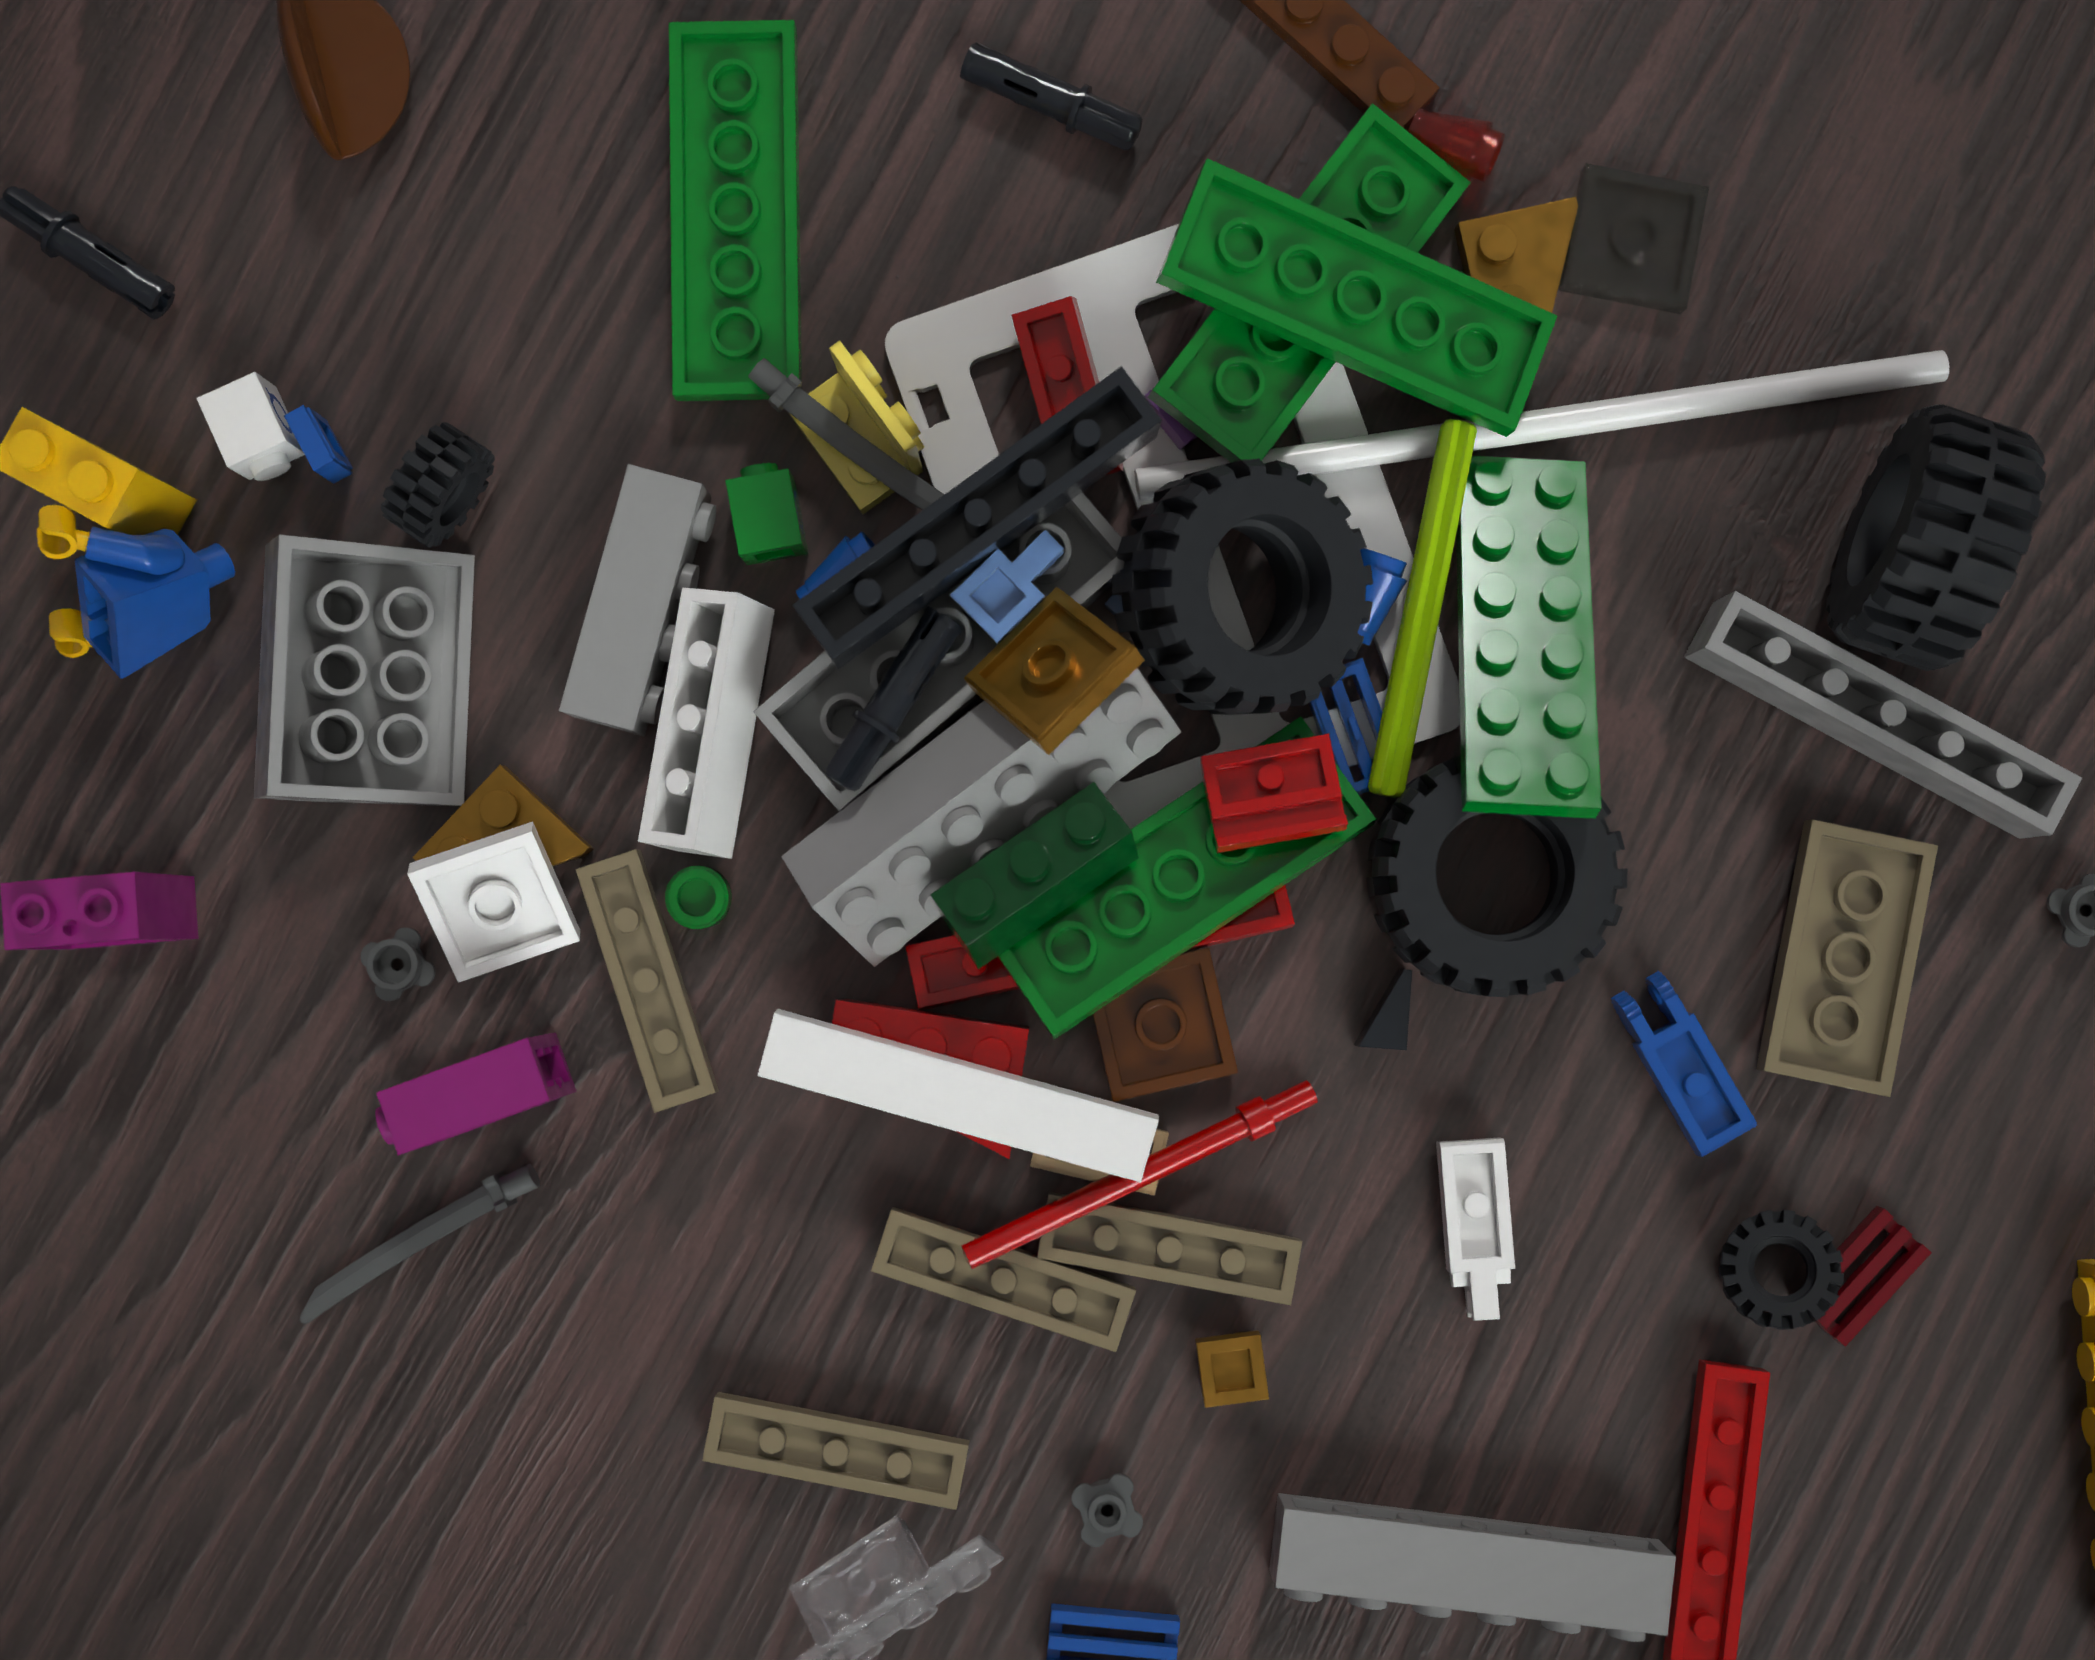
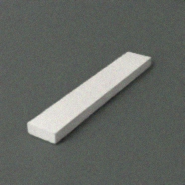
[758,1009,1159,1182]

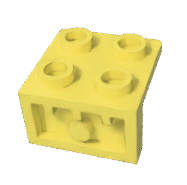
[788,340,924,515]

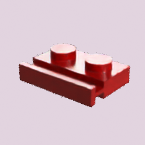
[1200,734,1348,853]

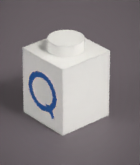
[197,372,305,481]

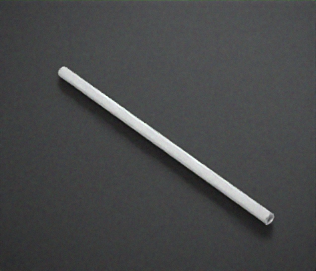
[1134,350,1949,500]

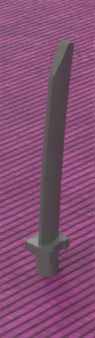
[748,358,945,510]
[300,1164,540,1324]

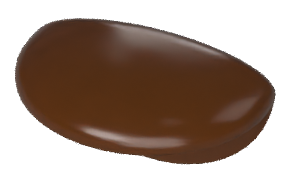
[276,0,410,160]

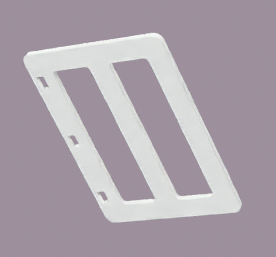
[885,224,1460,829]

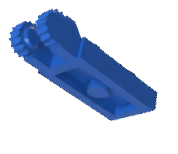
[1611,971,1757,1157]

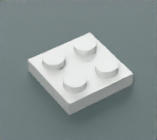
[407,821,580,983]

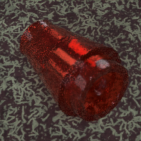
[1408,108,1505,183]

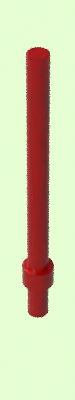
[961,1080,1318,1270]

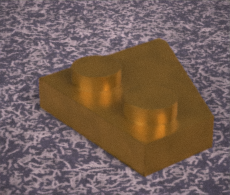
[1454,197,1578,313]
[412,765,594,866]

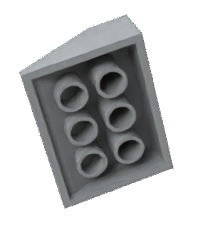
[254,535,475,806]

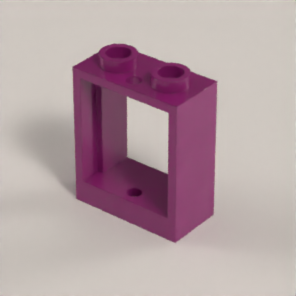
[0,872,199,950]
[375,1032,577,1156]

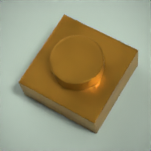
[1195,1330,1269,1408]

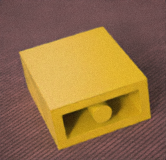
[0,407,197,535]

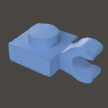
[951,530,1064,644]

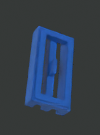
[1308,658,1383,795]
[1046,1603,1180,1660]

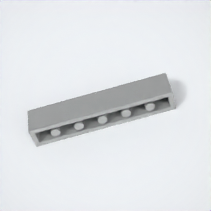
[1684,591,2082,839]
[1269,1493,1676,1642]

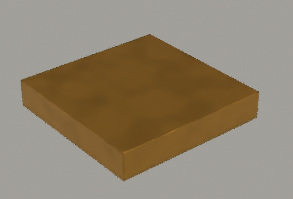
[963,587,1145,755]

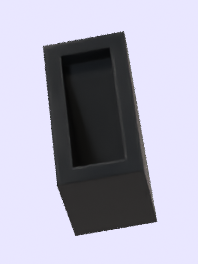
[1354,969,1412,1050]

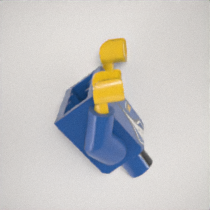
[37,505,235,679]

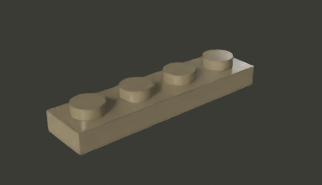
[575,849,719,1113]
[1037,1192,1302,1305]
[871,1207,1136,1352]
[702,1392,970,1510]

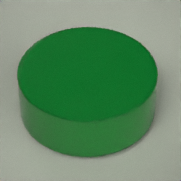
[665,866,732,929]

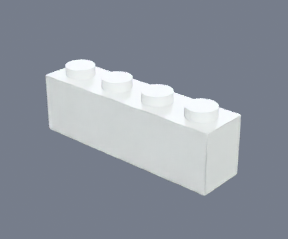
[638,587,775,859]

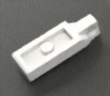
[1436,1137,1515,1321]

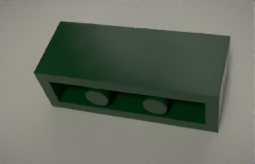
[930,782,1139,969]

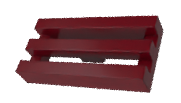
[1815,1206,1932,1347]

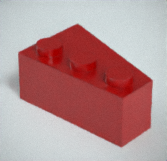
[832,998,1030,1159]

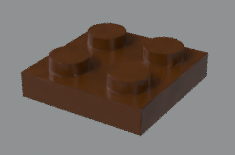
[1093,948,1238,1102]

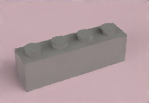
[559,464,716,736]

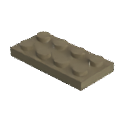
[1756,819,1938,1097]

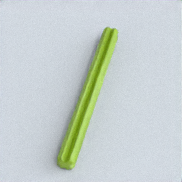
[1368,419,1477,798]

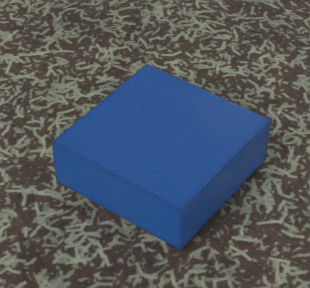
[284,405,353,484]

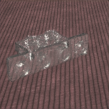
[789,1515,1004,1660]

